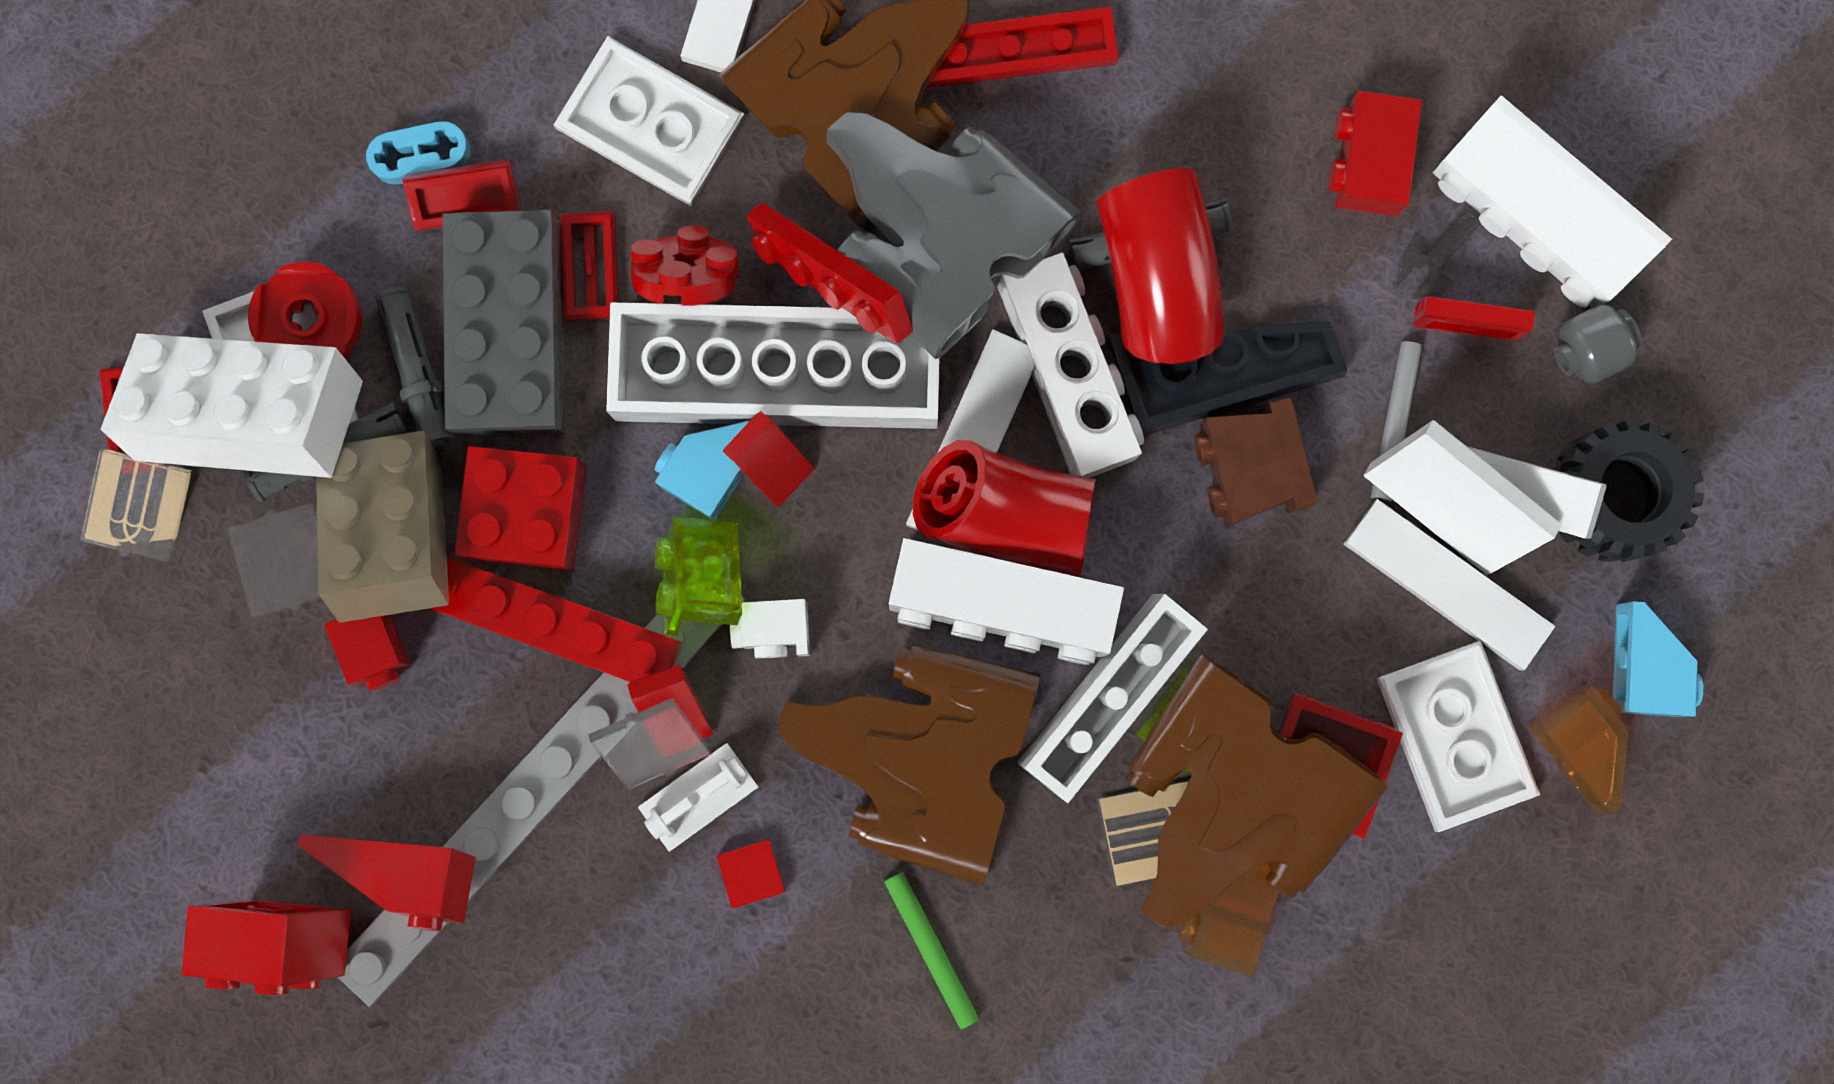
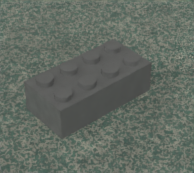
[442,210,565,438]

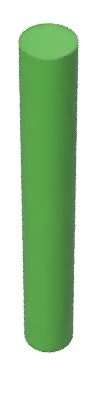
[884,871,979,1029]

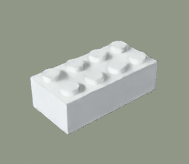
[100,333,363,478]
[889,538,1124,665]

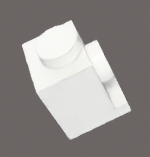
[730,599,810,658]

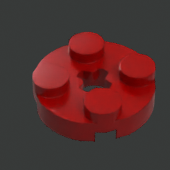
[630,225,739,306]
[248,262,362,361]

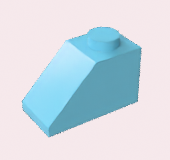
[654,421,749,521]
[1612,601,1703,717]

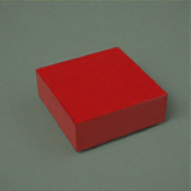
[716,839,785,909]

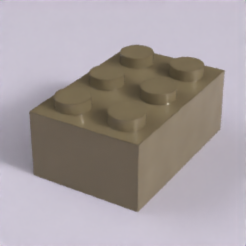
[316,430,449,623]

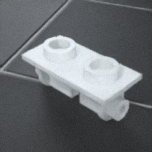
[638,743,758,852]

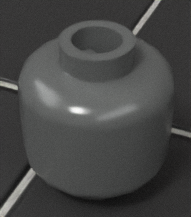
[1554,304,1642,384]

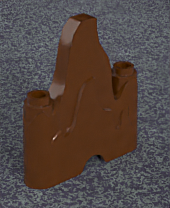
[718,0,969,229]
[778,645,1041,886]
[1126,653,1389,928]

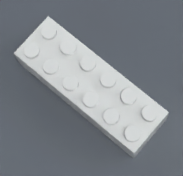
[606,302,939,429]

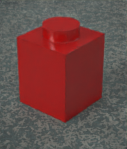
[324,615,411,692]

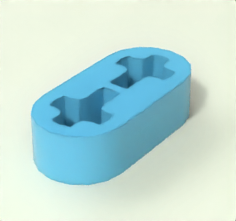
[366,122,470,184]

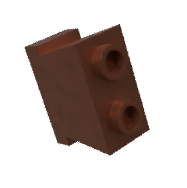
[1194,398,1318,528]

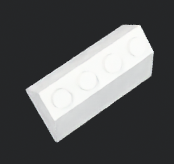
[1432,96,1672,308]

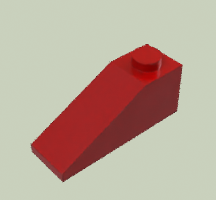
[298,835,476,932]

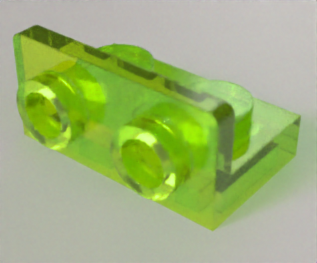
[655,516,742,636]

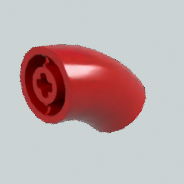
[1096,168,1225,364]
[912,440,1096,578]

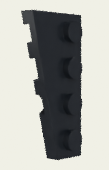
[1107,321,1348,436]

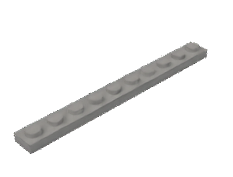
[338,563,746,1007]

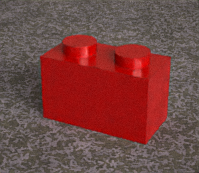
[1328,91,1422,217]

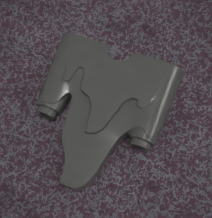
[826,112,1083,359]

